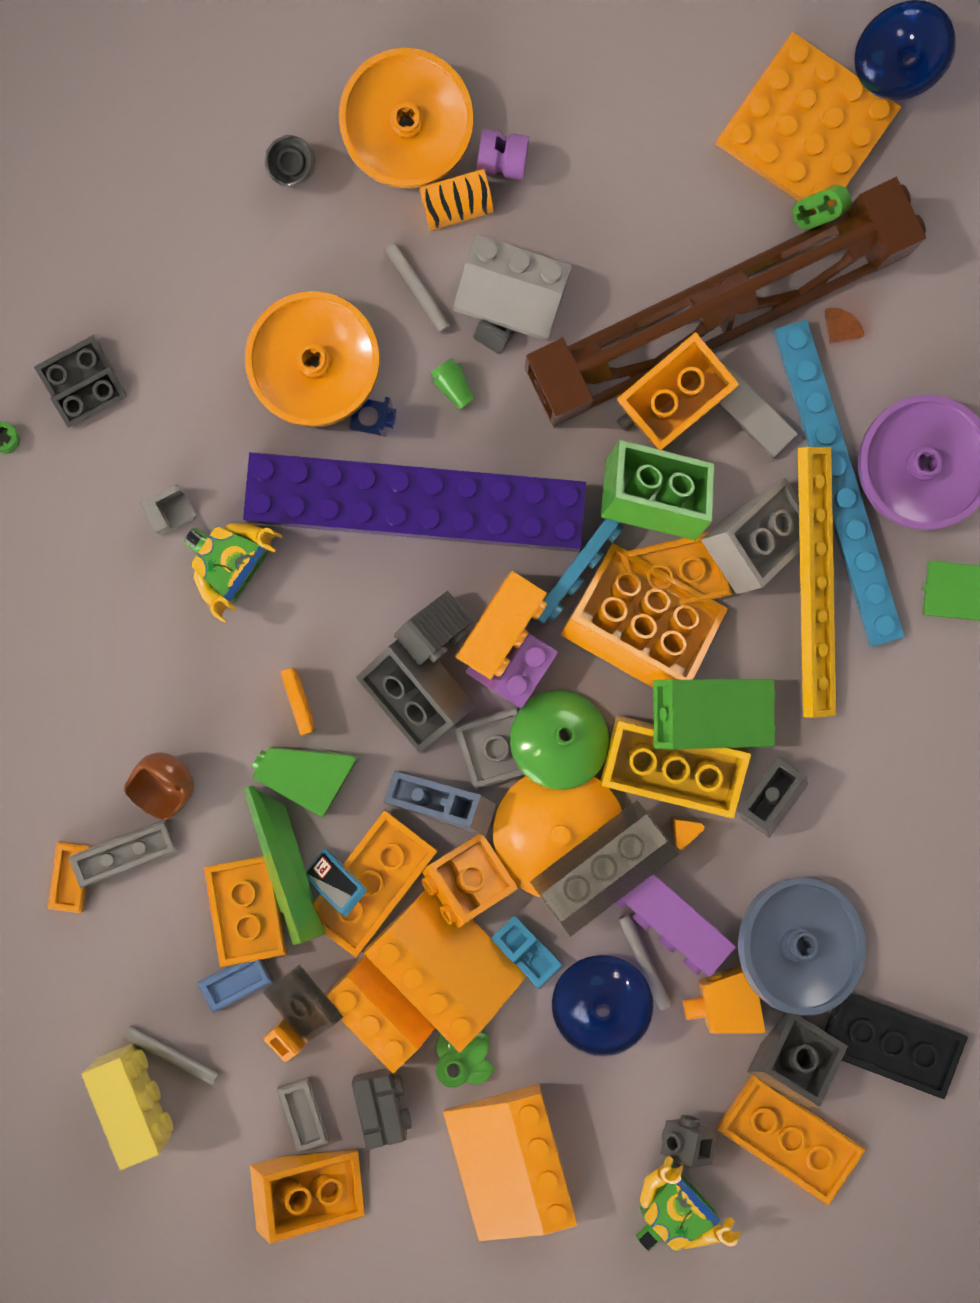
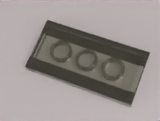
[530,800,679,937]

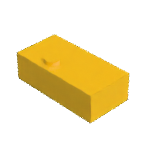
[600,715,751,819]

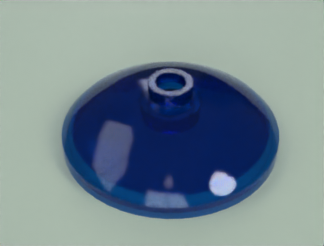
[854,0,956,100]
[552,955,653,1056]

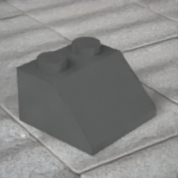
[747,1013,848,1107]

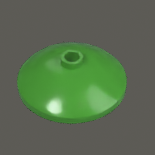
[510,690,609,790]

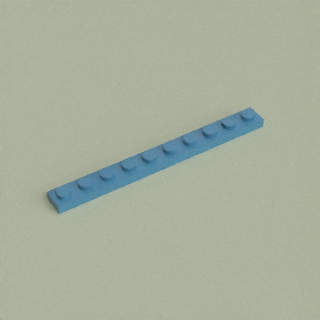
[773,319,904,647]

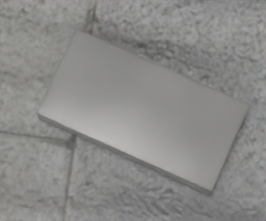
[276,1077,330,1154]

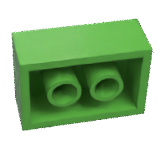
[601,440,714,541]

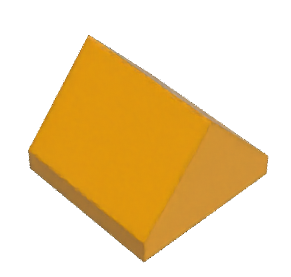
[671,817,705,850]
[263,1017,307,1062]

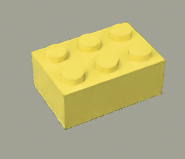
[81,1043,173,1170]

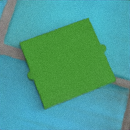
[922,561,980,621]

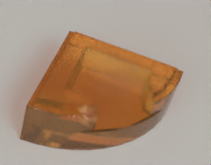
[824,308,865,343]

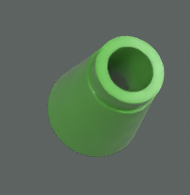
[430,358,475,410]

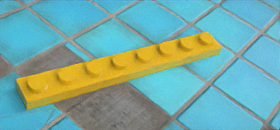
[798,447,836,718]

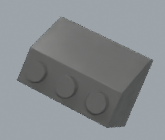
[356,639,477,753]

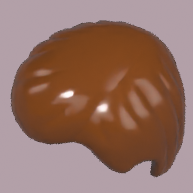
[124,752,194,820]

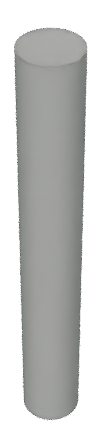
[385,243,451,333]
[618,913,672,1011]
[124,1026,219,1085]

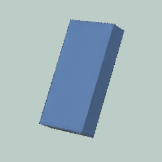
[198,959,274,1013]

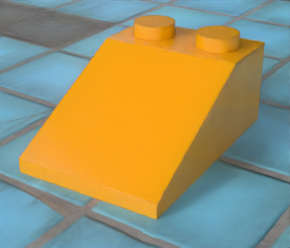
[250,1149,365,1244]

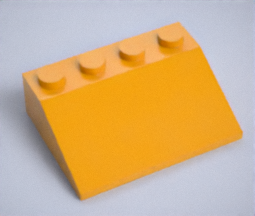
[560,543,728,688]
[362,890,527,1053]
[443,1083,577,1241]

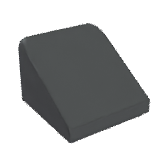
[473,320,515,354]

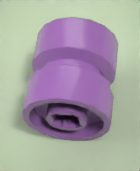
[477,129,529,180]

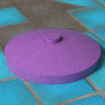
[858,395,980,530]

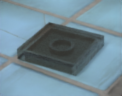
[263,964,343,1043]

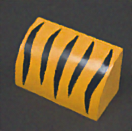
[419,169,493,231]

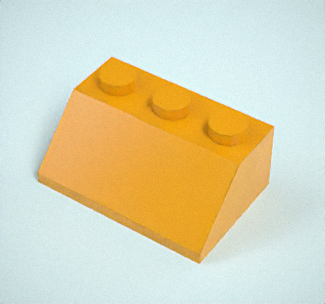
[617,332,739,451]
[455,571,548,680]
[322,955,435,1073]

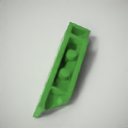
[243,785,326,945]

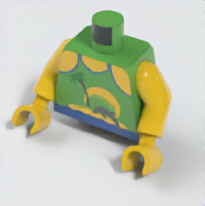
[184,523,282,622]
[636,1156,742,1251]

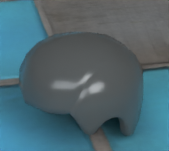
[265,135,316,188]

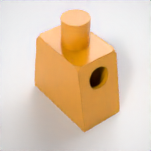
[682,965,766,1034]

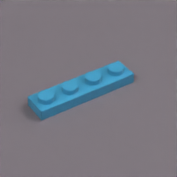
[537,519,624,625]

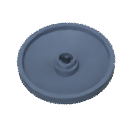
[738,878,866,1015]

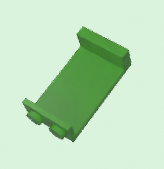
[653,679,776,749]

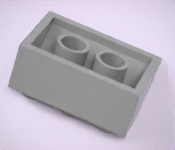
[453,234,572,341]

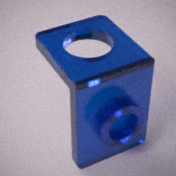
[349,397,397,437]

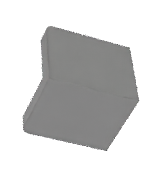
[140,484,196,535]

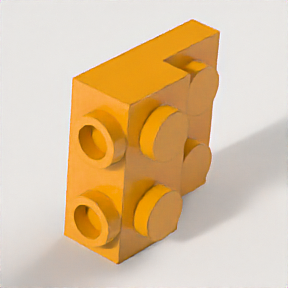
[422,834,518,928]

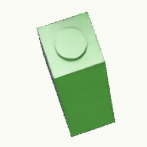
[252,747,359,818]

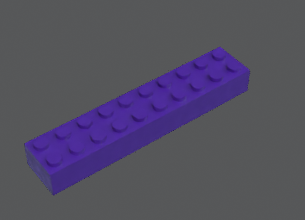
[243,452,586,552]

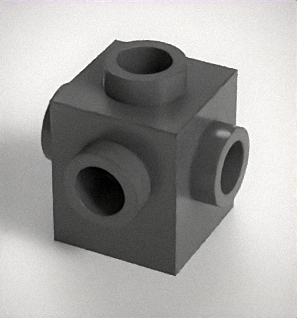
[660,1115,718,1168]

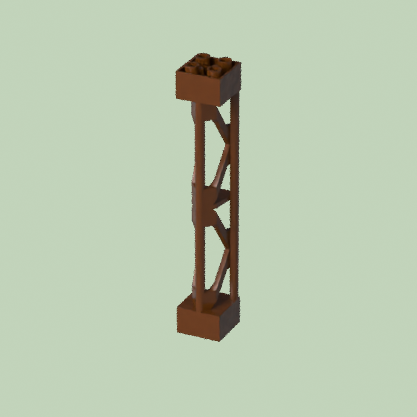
[525,176,927,427]

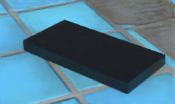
[824,992,968,1100]

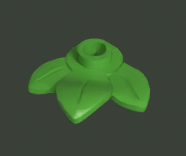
[435,1031,495,1088]

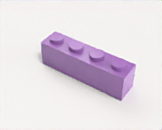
[607,862,736,977]

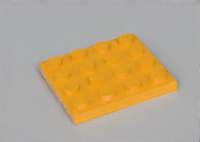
[715,32,901,213]

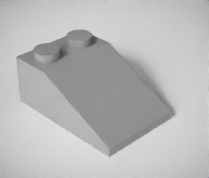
[701,477,800,594]

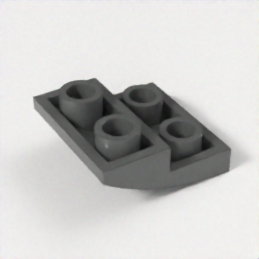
[34,335,127,428]

